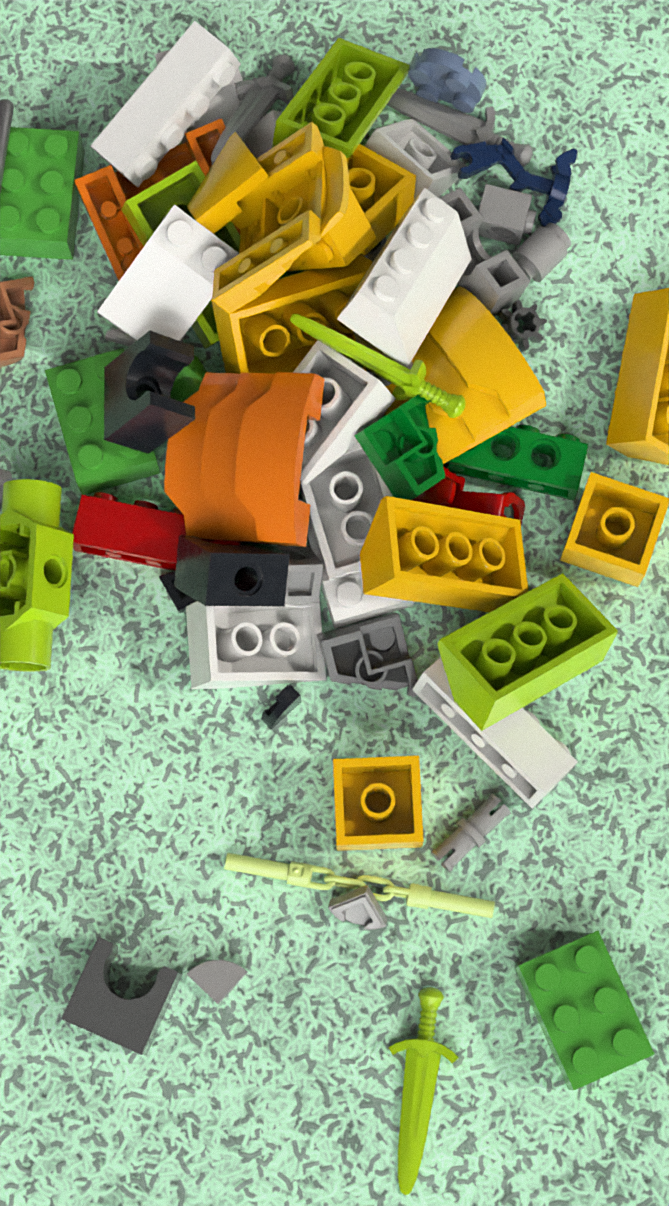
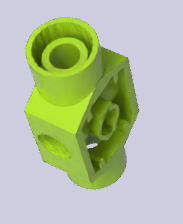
[0,479,74,672]

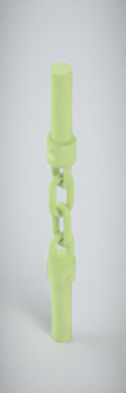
[224,853,495,918]

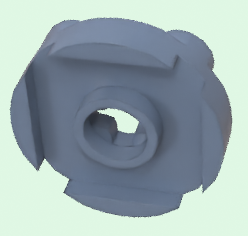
[408,48,487,113]

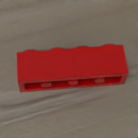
[72,492,242,581]

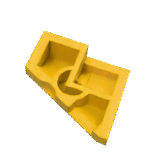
[187,131,269,234]

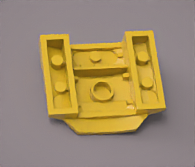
[212,122,349,314]
[362,286,547,464]

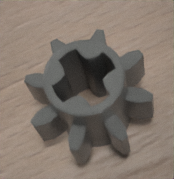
[497,300,547,352]

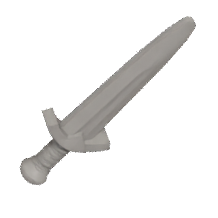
[211,54,294,165]
[387,88,533,166]

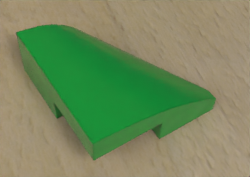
[355,394,445,500]

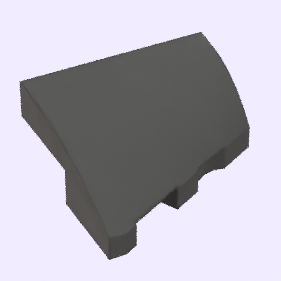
[317,612,417,696]

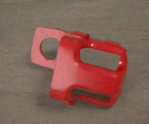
[412,467,525,525]

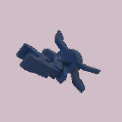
[450,138,578,227]

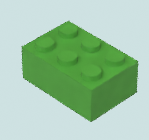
[0,127,85,260]
[45,348,161,495]
[515,931,655,1091]

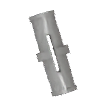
[431,793,511,872]

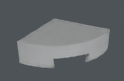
[328,885,387,930]
[187,960,248,1004]

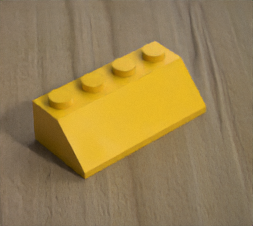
[606,288,669,465]
[360,496,528,612]

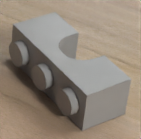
[439,188,530,317]

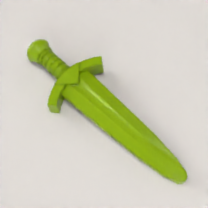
[290,313,466,418]
[388,987,459,1195]

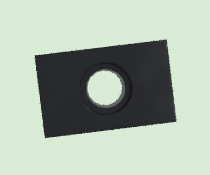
[104,330,195,454]
[174,535,290,606]

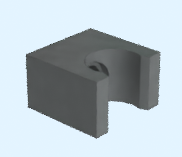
[61,937,182,1055]

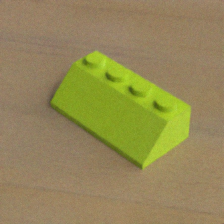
[272,37,410,158]
[437,573,618,731]

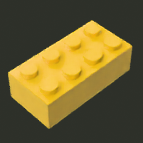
[211,254,373,374]

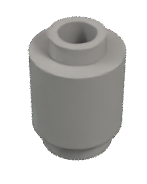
[512,223,571,282]

